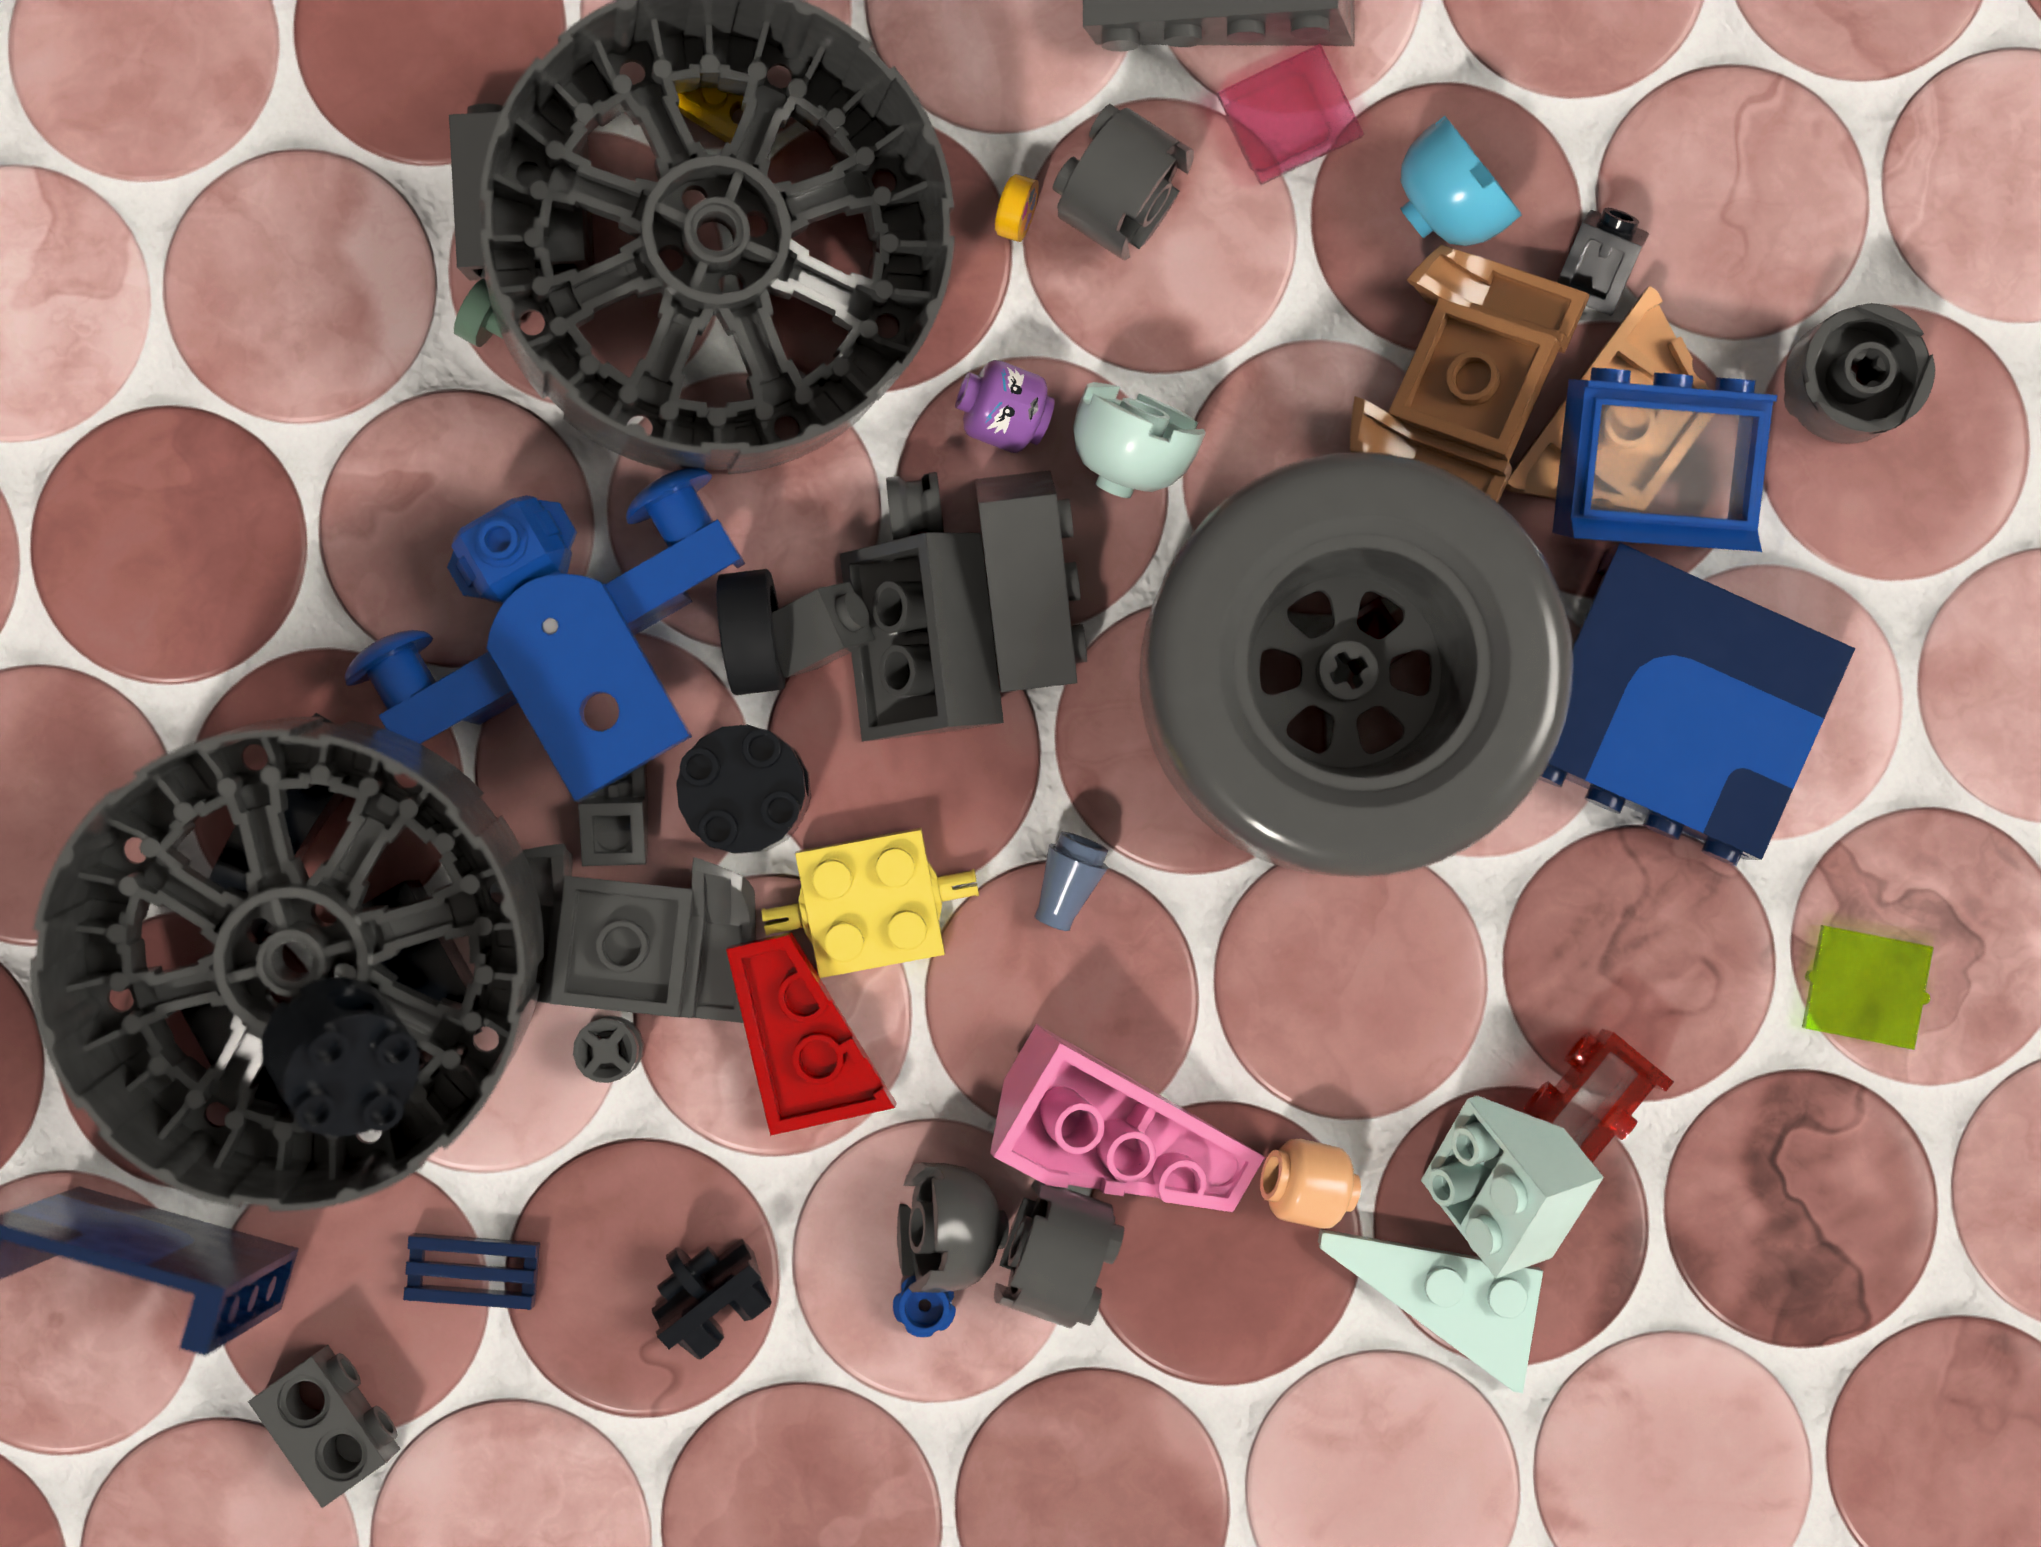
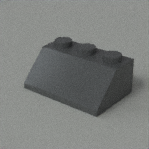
[840,533,1004,742]

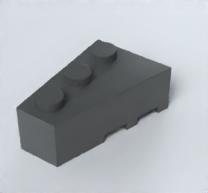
[975,470,1087,692]

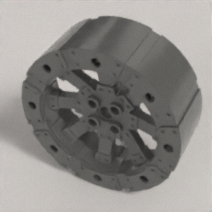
[479,0,955,475]
[30,717,544,1211]

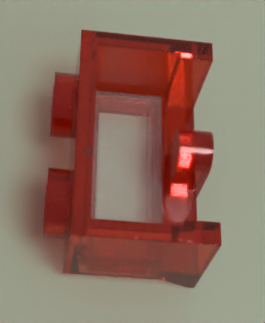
[1524,1029,1674,1172]

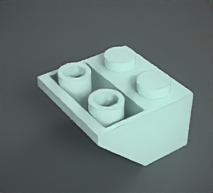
[1421,1096,1604,1278]

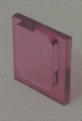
[1217,44,1364,186]

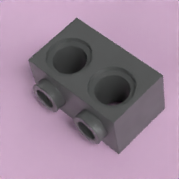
[248,1345,400,1508]

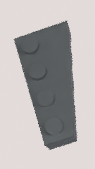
[1083,0,1354,52]

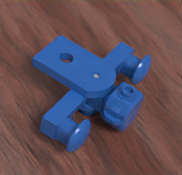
[345,468,745,802]

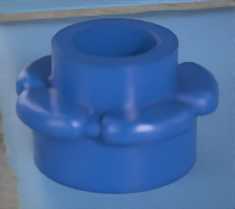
[893,1276,956,1337]

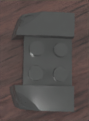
[523,843,756,1023]

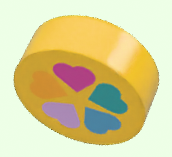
[995,174,1039,242]

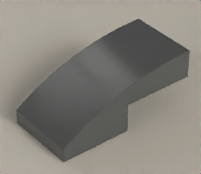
[578,763,648,866]

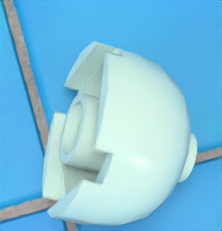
[1073,382,1206,498]

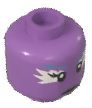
[955,360,1055,453]

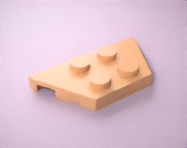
[1505,286,1714,512]

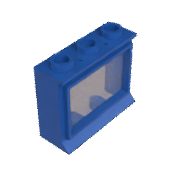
[1552,368,1778,552]

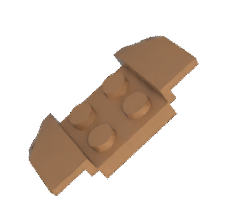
[1350,245,1590,503]

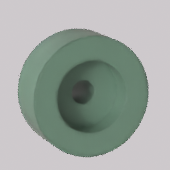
[454,278,521,347]

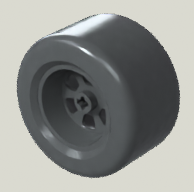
[1139,452,1573,877]

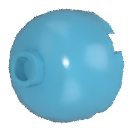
[1400,116,1522,246]

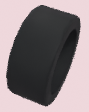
[716,569,786,695]

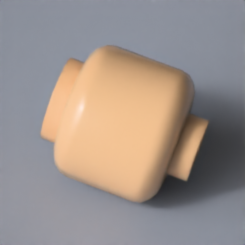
[1260,1139,1361,1228]

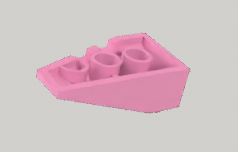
[990,1024,1265,1212]

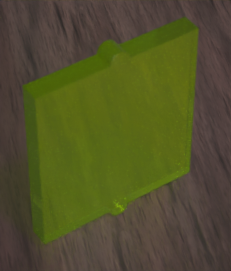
[1802,925,1934,1050]

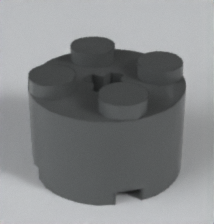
[1053,104,1194,260]
[1784,303,1935,444]
[994,1180,1124,1328]

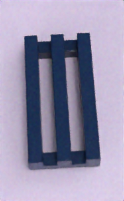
[403,1233,540,1310]

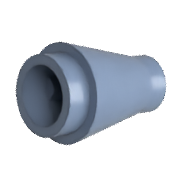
[1034,831,1108,931]

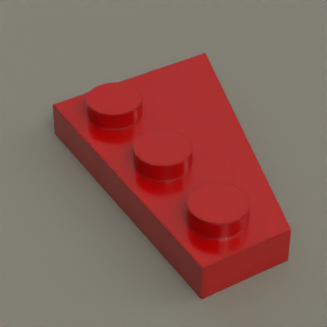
[726,932,897,1136]

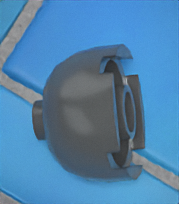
[897,1163,1009,1293]

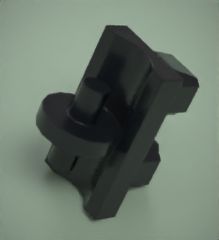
[652,1239,772,1360]

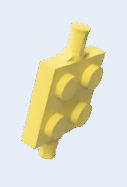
[762,828,979,978]

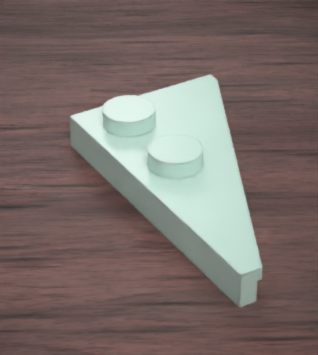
[1318,1229,1543,1393]

